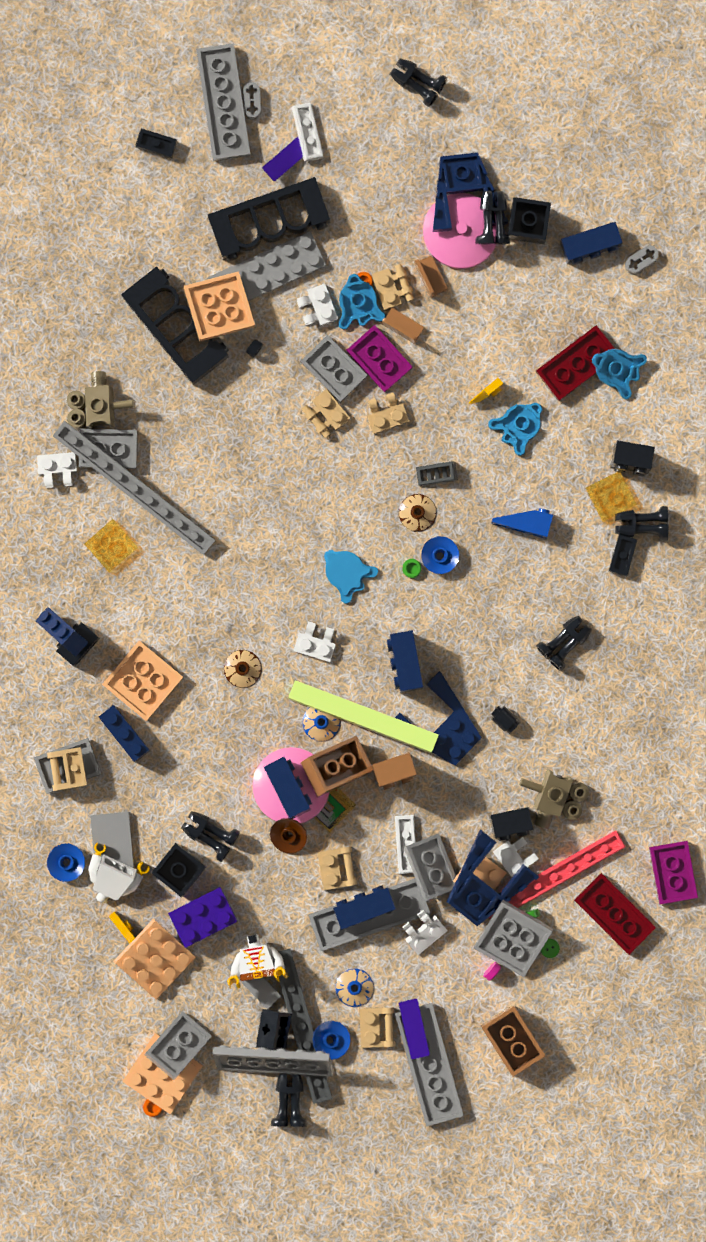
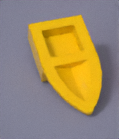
[469,378,503,404]

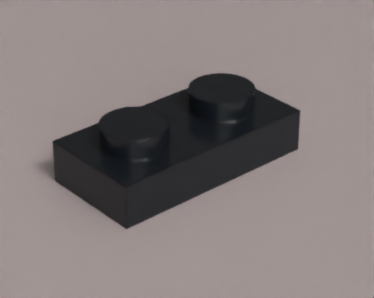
[135,128,177,159]
[608,535,638,577]

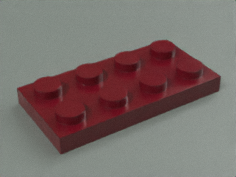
[535,325,615,402]
[574,873,656,955]

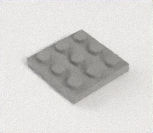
[474,900,553,977]

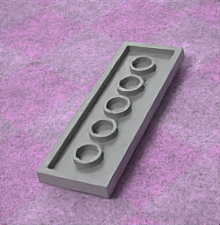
[196,43,251,161]
[207,231,326,301]
[309,879,430,951]
[395,1003,464,1127]
[212,1045,333,1077]

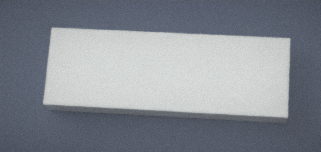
[292,103,324,162]
[395,815,416,874]

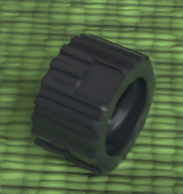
[246,339,263,358]

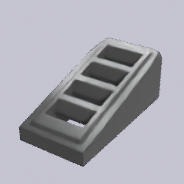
[416,461,458,486]

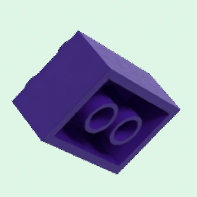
[168,887,238,948]

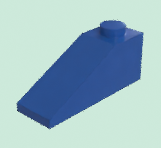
[491,508,553,539]

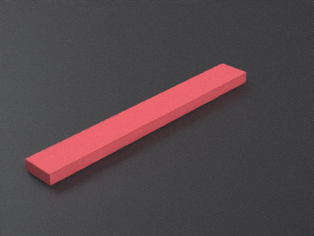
[488,830,626,919]

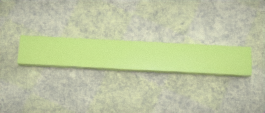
[288,680,439,754]

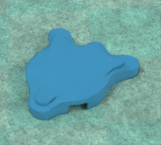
[338,274,385,329]
[592,349,647,399]
[488,403,542,456]
[324,550,378,604]

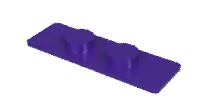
[262,137,303,181]
[399,998,430,1059]

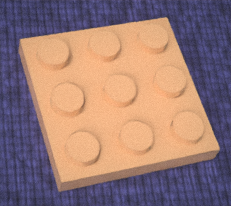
[184,271,255,341]
[102,641,184,722]
[114,919,196,999]
[122,1033,203,1114]

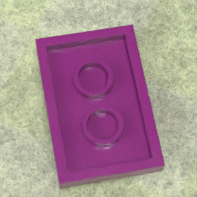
[346,325,413,393]
[649,841,698,904]

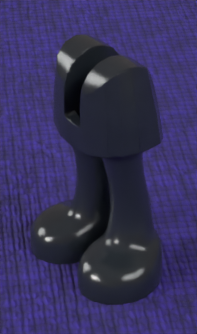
[389,58,448,107]
[475,191,510,245]
[615,506,669,542]
[536,615,592,671]
[181,811,240,862]
[271,1073,307,1127]

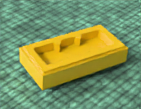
[109,911,136,944]

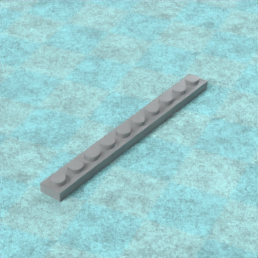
[53,421,215,555]

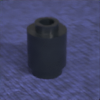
[491,706,520,734]

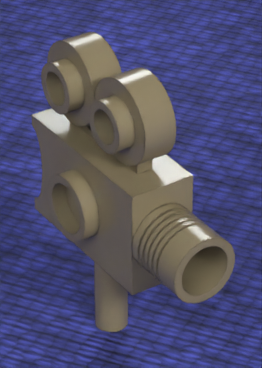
[66,371,135,429]
[519,769,589,829]

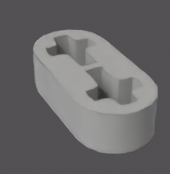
[243,82,261,119]
[625,246,658,274]

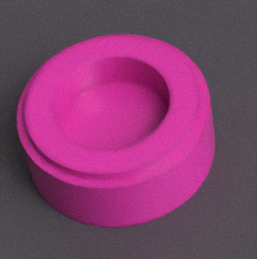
[483,962,501,981]

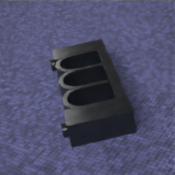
[207,177,330,261]
[121,266,229,385]

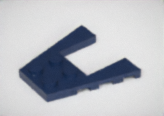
[432,152,508,233]
[395,671,482,766]
[447,830,539,926]

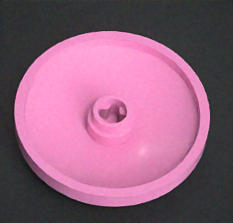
[423,193,496,269]
[253,747,330,824]

